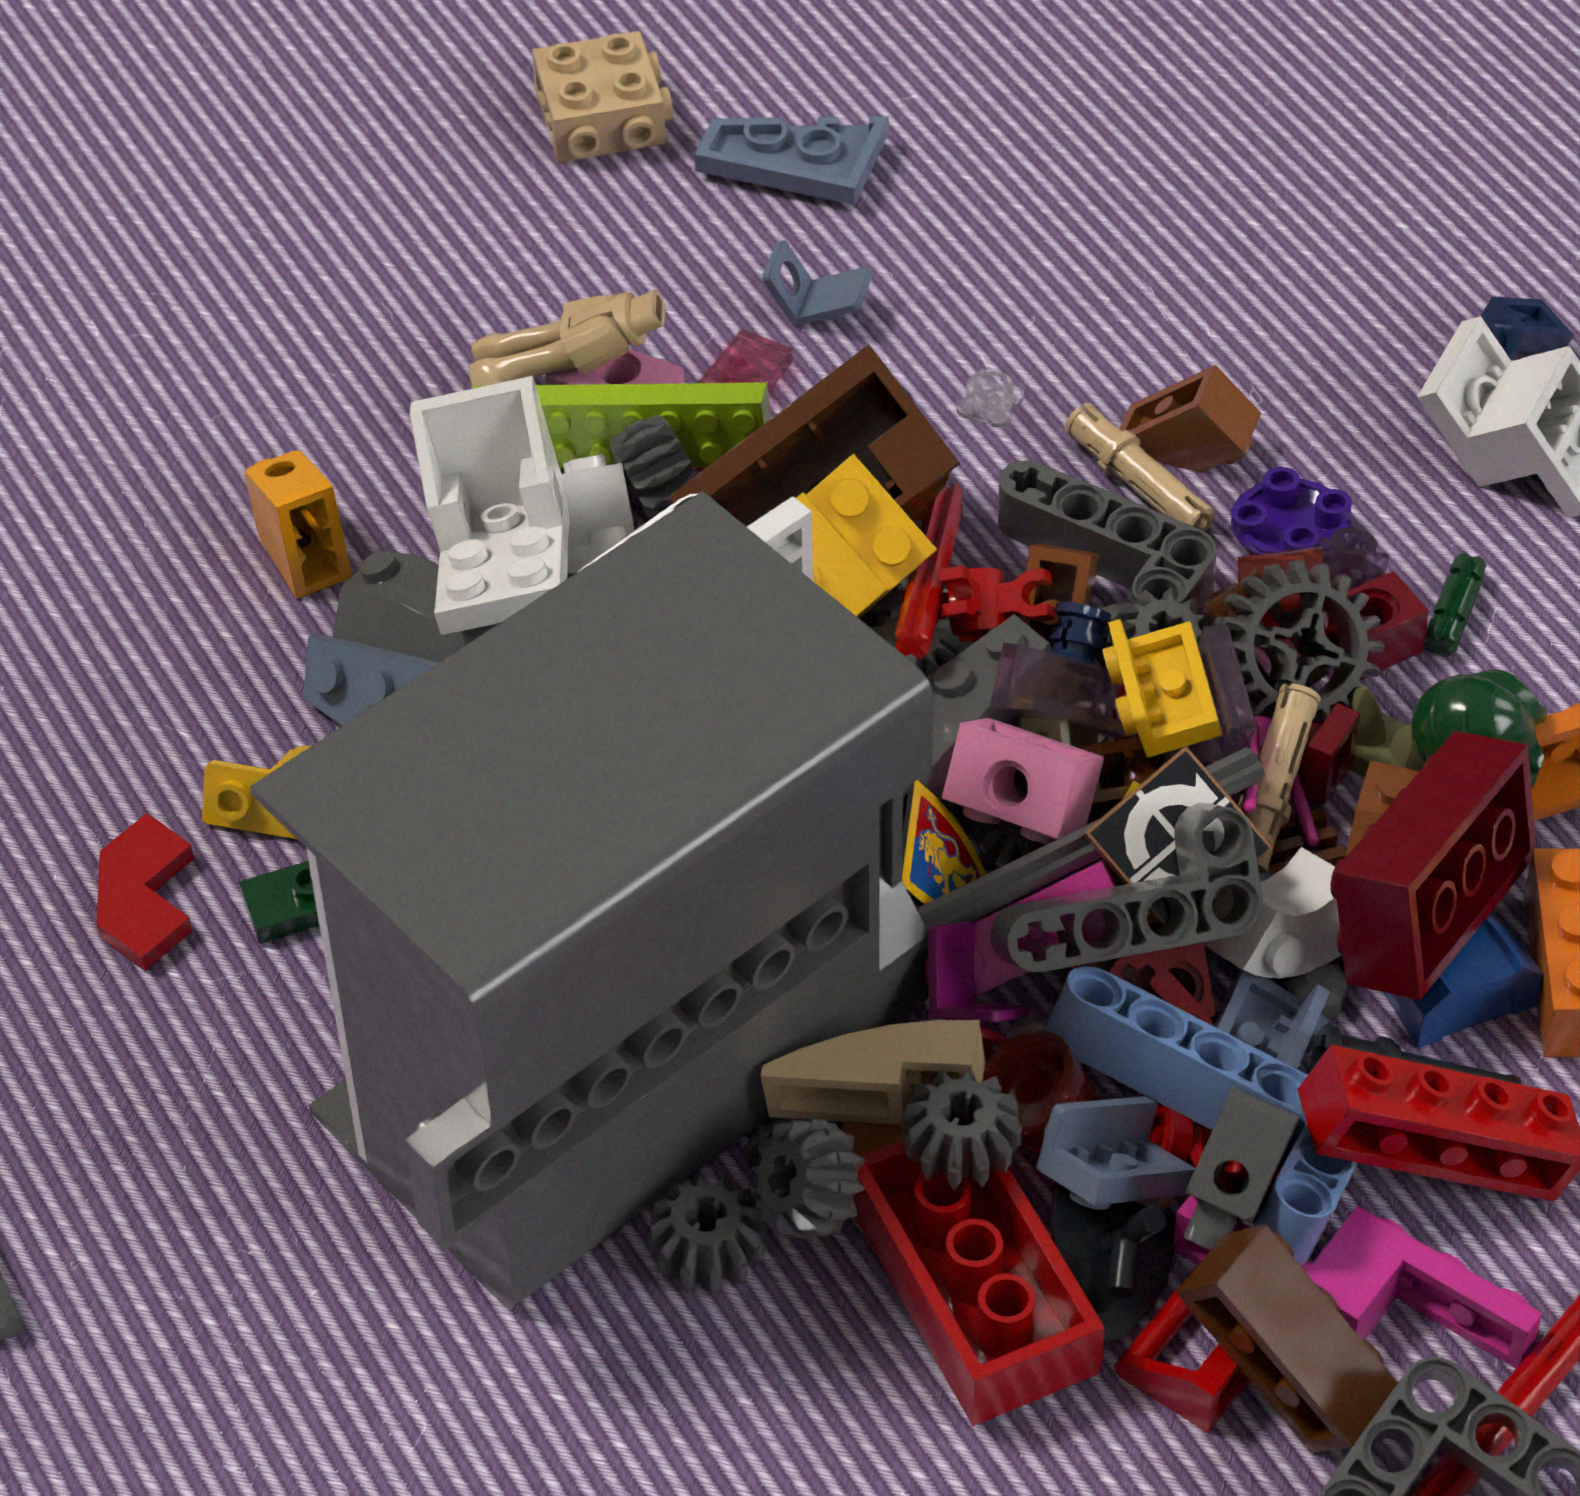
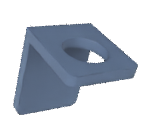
[762,240,873,326]

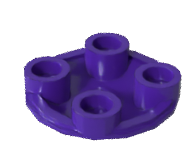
[1231,467,1352,562]

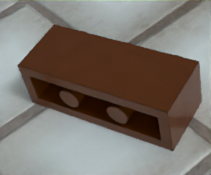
[1176,1224,1398,1453]

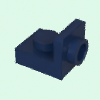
[1481,296,1574,361]

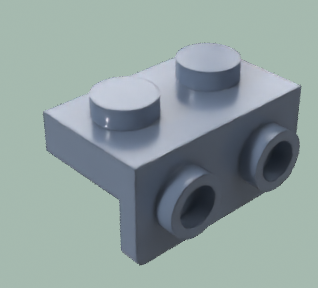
[1213,970,1330,1074]
[1036,1096,1196,1210]

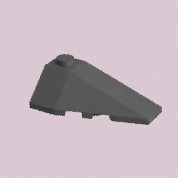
[332,550,499,662]

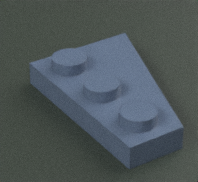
[694,116,889,205]
[303,635,439,726]

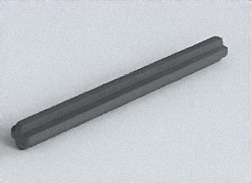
[916,748,1265,930]

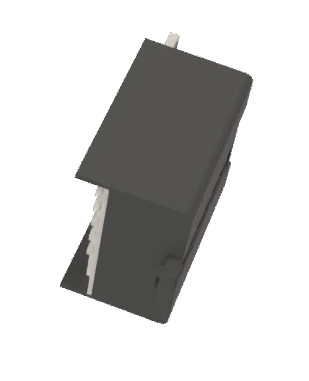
[250,491,934,1309]

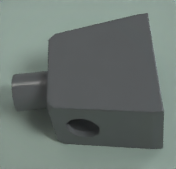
[1183,1087,1301,1250]

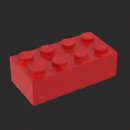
[854,1139,1105,1426]

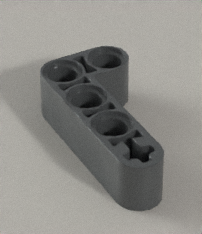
[998,460,1217,615]
[990,803,1263,972]

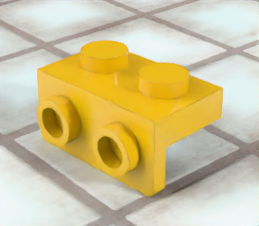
[1102,619,1223,758]

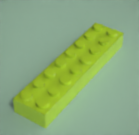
[472,382,771,468]

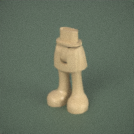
[469,289,665,386]

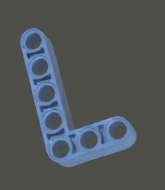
[1045,966,1358,1265]

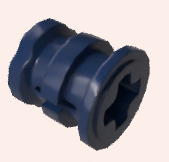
[1048,602,1111,677]

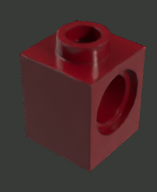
[1325,571,1429,680]

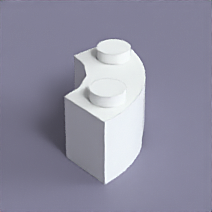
[1203,847,1341,978]

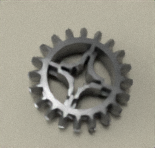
[1210,560,1385,725]

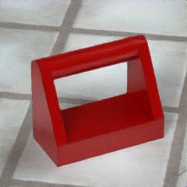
[1114,1266,1250,1433]

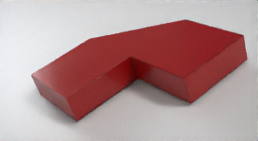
[96,813,194,971]

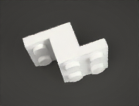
[1417,316,1580,518]
[561,454,635,573]

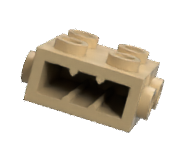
[532,31,673,163]

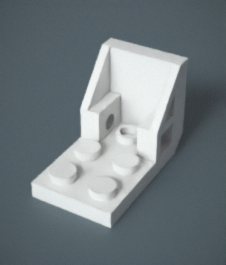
[410,376,570,635]

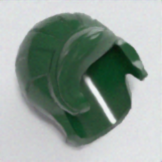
[1411,669,1548,789]

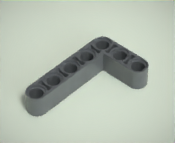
[1320,1357,1580,1496]

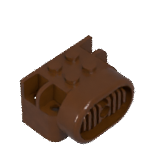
[669,344,960,529]

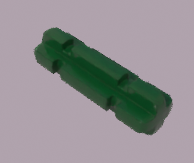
[1424,552,1487,657]

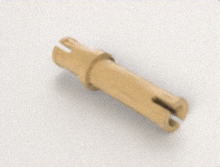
[1065,403,1215,532]
[1238,683,1321,873]

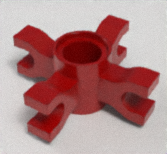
[901,565,1055,642]

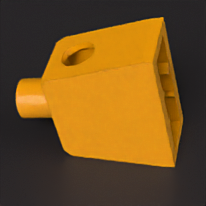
[244,451,352,599]

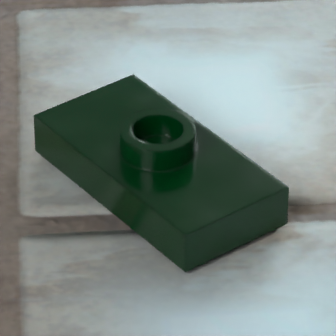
[239,861,320,944]

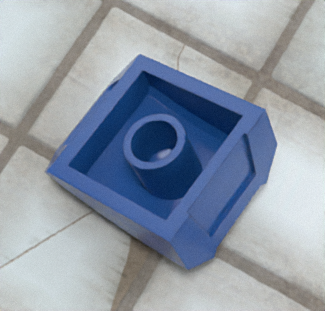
[1383,913,1544,1048]

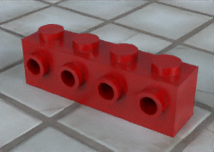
[1297,1045,1580,1202]

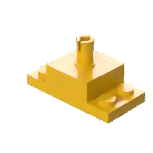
[796,453,938,619]

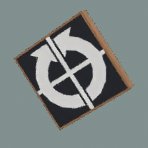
[1082,746,1274,927]

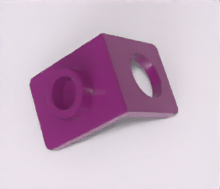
[925,922,1029,1022]

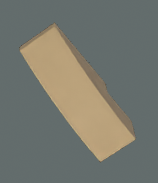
[760,1020,985,1125]

